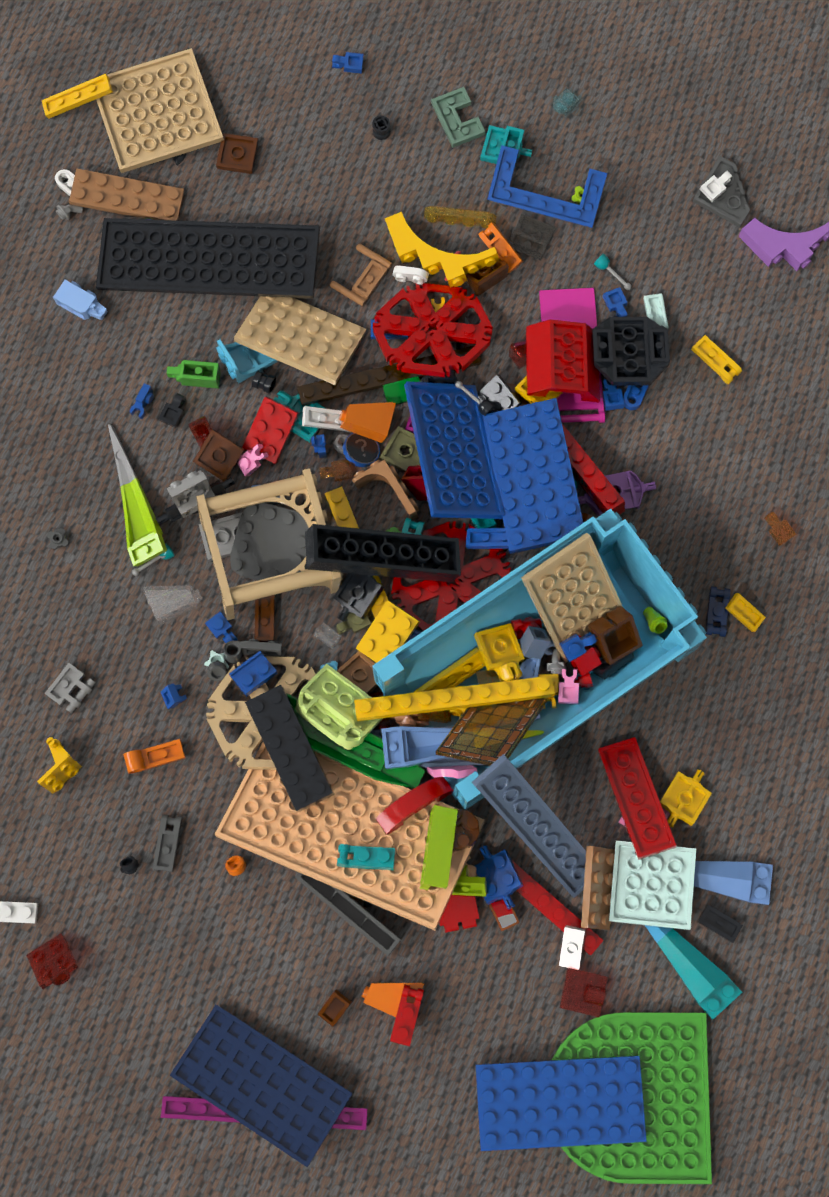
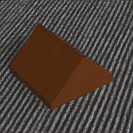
[465,259,509,296]

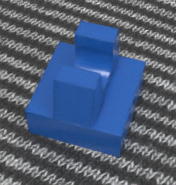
[161,683,187,709]

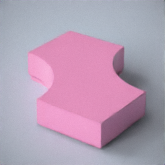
[427,765,477,779]

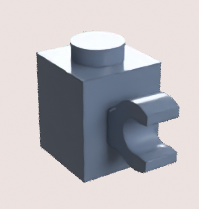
[519,626,555,659]

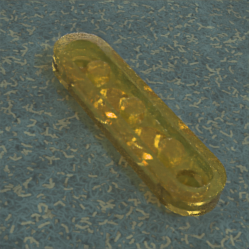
[424,206,497,229]

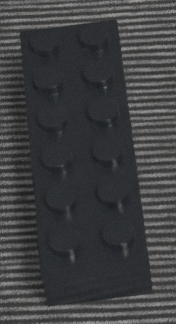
[245,685,335,812]

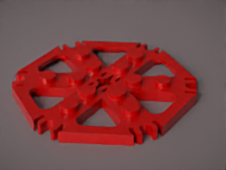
[373,283,493,377]
[391,521,511,631]

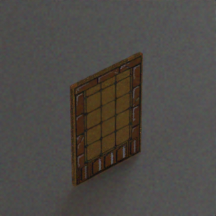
[435,698,547,766]

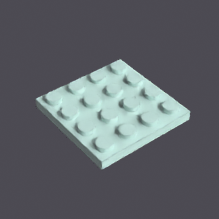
[609,841,696,930]

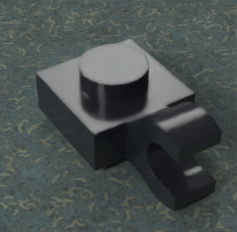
[158,393,186,428]

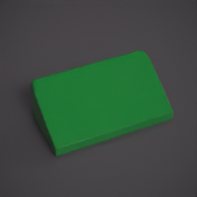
[383,376,420,405]

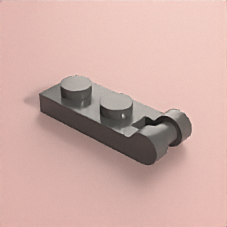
[153,814,183,872]

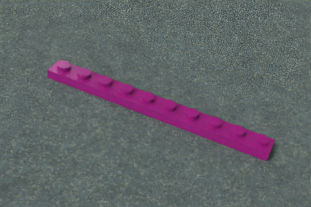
[161,1096,368,1130]

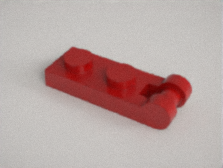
[390,984,424,1047]

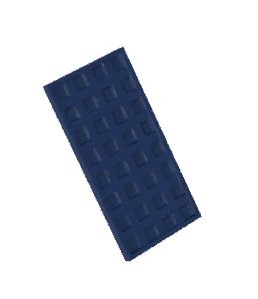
[170,1005,352,1168]

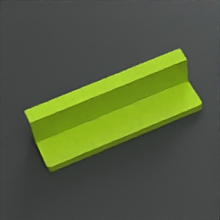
[420,805,458,890]

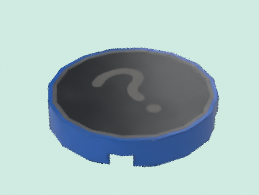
[343,433,380,467]

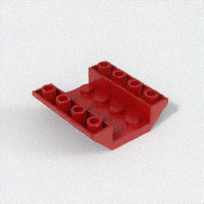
[526,319,600,403]

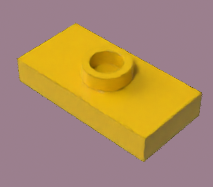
[725,593,766,632]

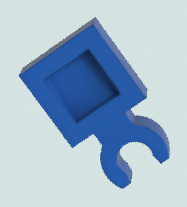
[603,379,625,411]

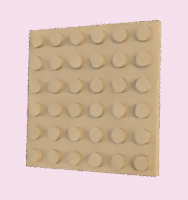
[91,48,224,173]

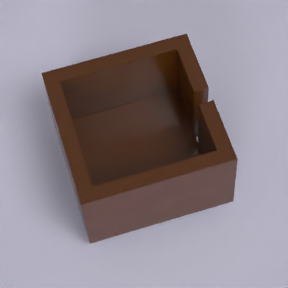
[588,606,643,665]

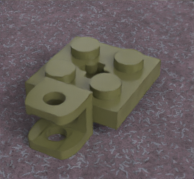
[380,426,421,472]

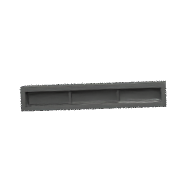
[295,873,401,956]

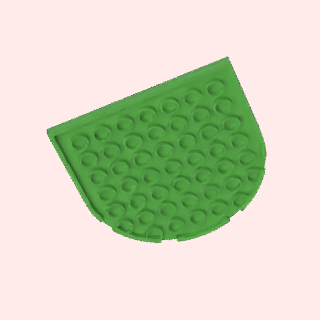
[552,1012,712,1184]

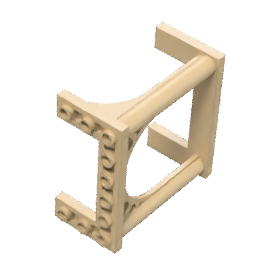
[196,468,343,620]

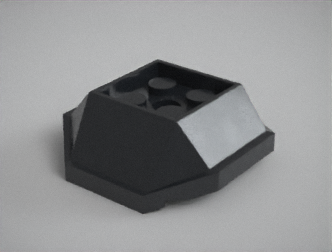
[592,317,670,386]

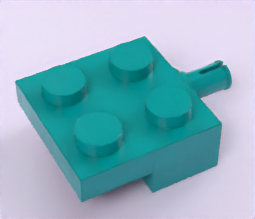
[480,125,533,167]

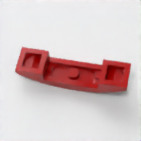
[376,777,454,835]

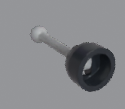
[455,381,495,416]

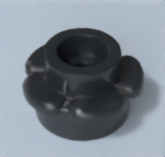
[120,856,139,875]

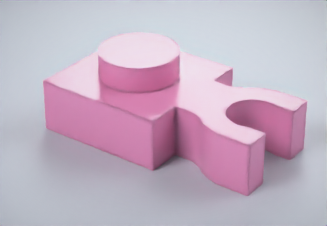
[237,444,269,476]
[558,669,579,704]

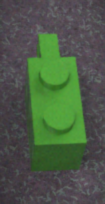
[167,360,221,389]

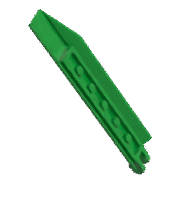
[287,693,425,788]

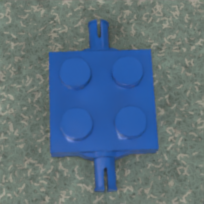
[475,845,523,909]

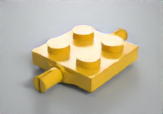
[660,770,712,828]

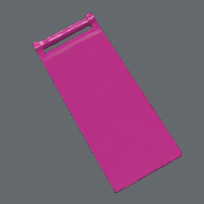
[539,288,605,423]

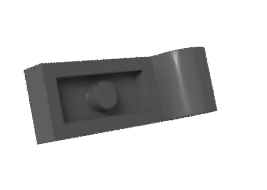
[223,639,283,664]

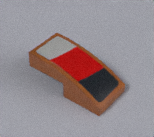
[488,899,520,931]

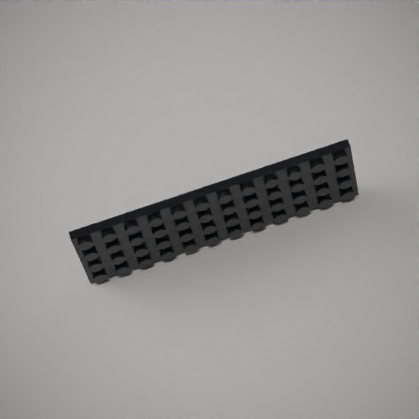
[96,218,320,299]

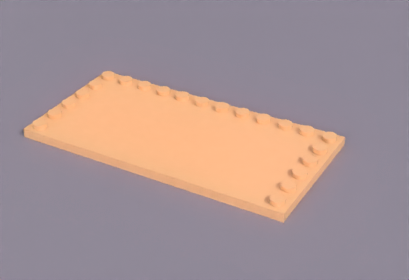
[215,742,484,931]

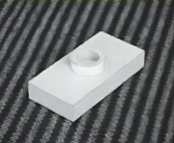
[559,925,586,970]

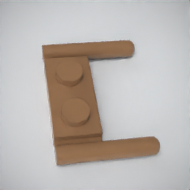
[330,244,392,307]

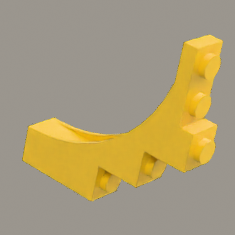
[385,212,499,288]

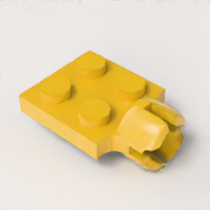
[474,623,525,682]

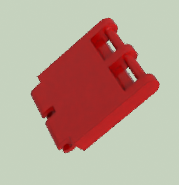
[439,895,479,933]

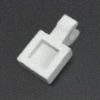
[700,171,732,202]

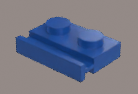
[229,651,278,697]

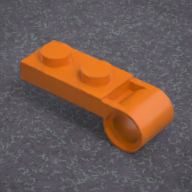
[123,739,186,774]

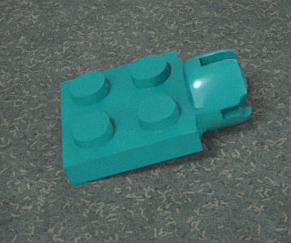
[273,391,326,443]

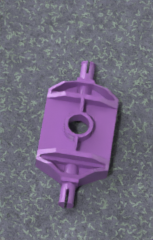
[578,471,656,516]

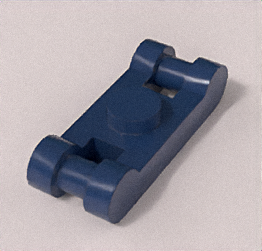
[706,586,730,637]

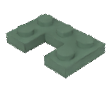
[431,87,485,148]

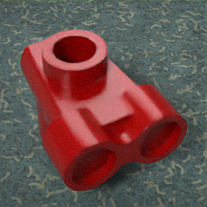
[511,617,542,639]

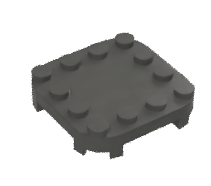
[230,503,309,580]

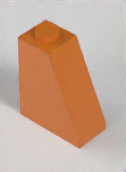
[339,402,396,443]
[361,983,424,1017]

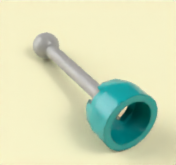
[594,253,631,290]
[132,543,175,576]

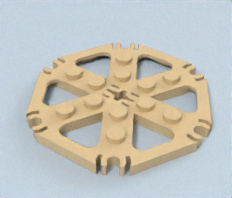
[206,656,316,770]

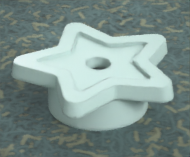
[204,650,229,669]

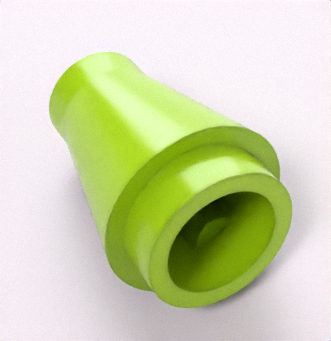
[643,607,668,634]

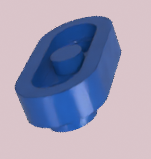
[623,385,648,410]

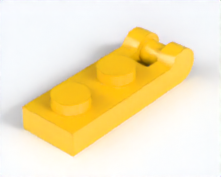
[691,335,742,384]

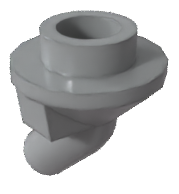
[56,204,83,220]
[547,649,566,675]

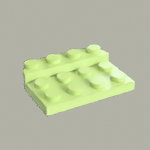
[295,664,383,750]

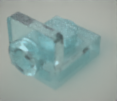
[552,88,580,116]

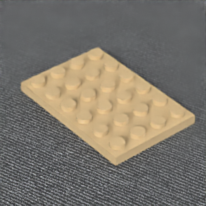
[234,296,367,385]
[521,533,623,663]

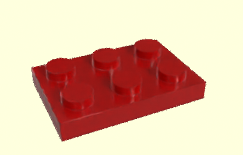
[242,396,299,464]

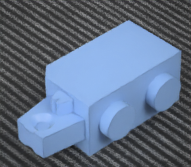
[53,280,108,320]

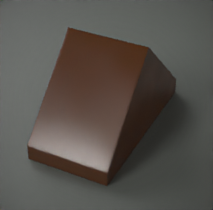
[317,989,352,1027]

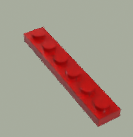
[512,861,604,956]

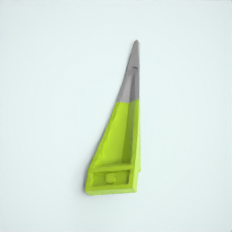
[108,424,167,567]

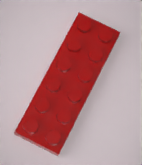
[598,737,677,860]

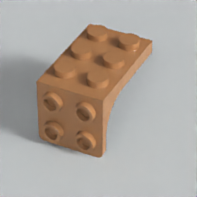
[352,460,419,521]

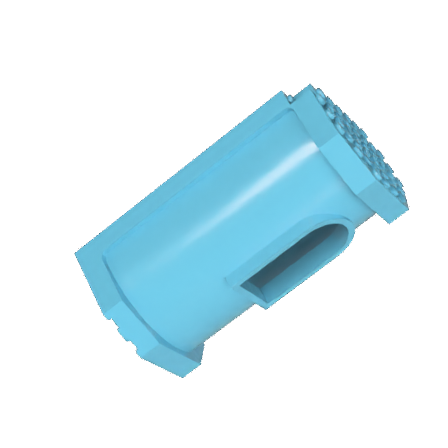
[372,509,707,810]

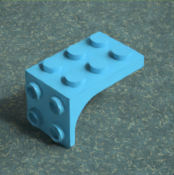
[216,339,278,383]

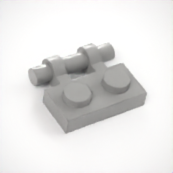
[44,663,96,714]

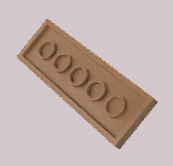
[69,168,184,221]

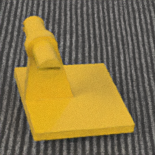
[37,737,82,794]

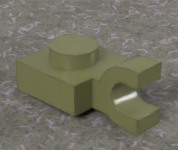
[336,613,371,635]

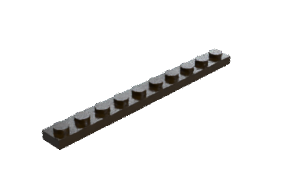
[297,345,482,406]

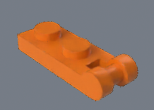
[478,222,524,273]

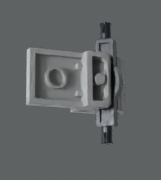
[156,470,235,525]

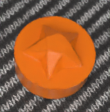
[225,855,246,876]

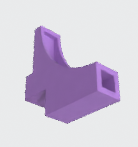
[739,218,829,271]

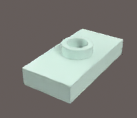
[643,293,669,329]

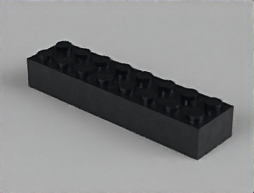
[305,524,461,582]

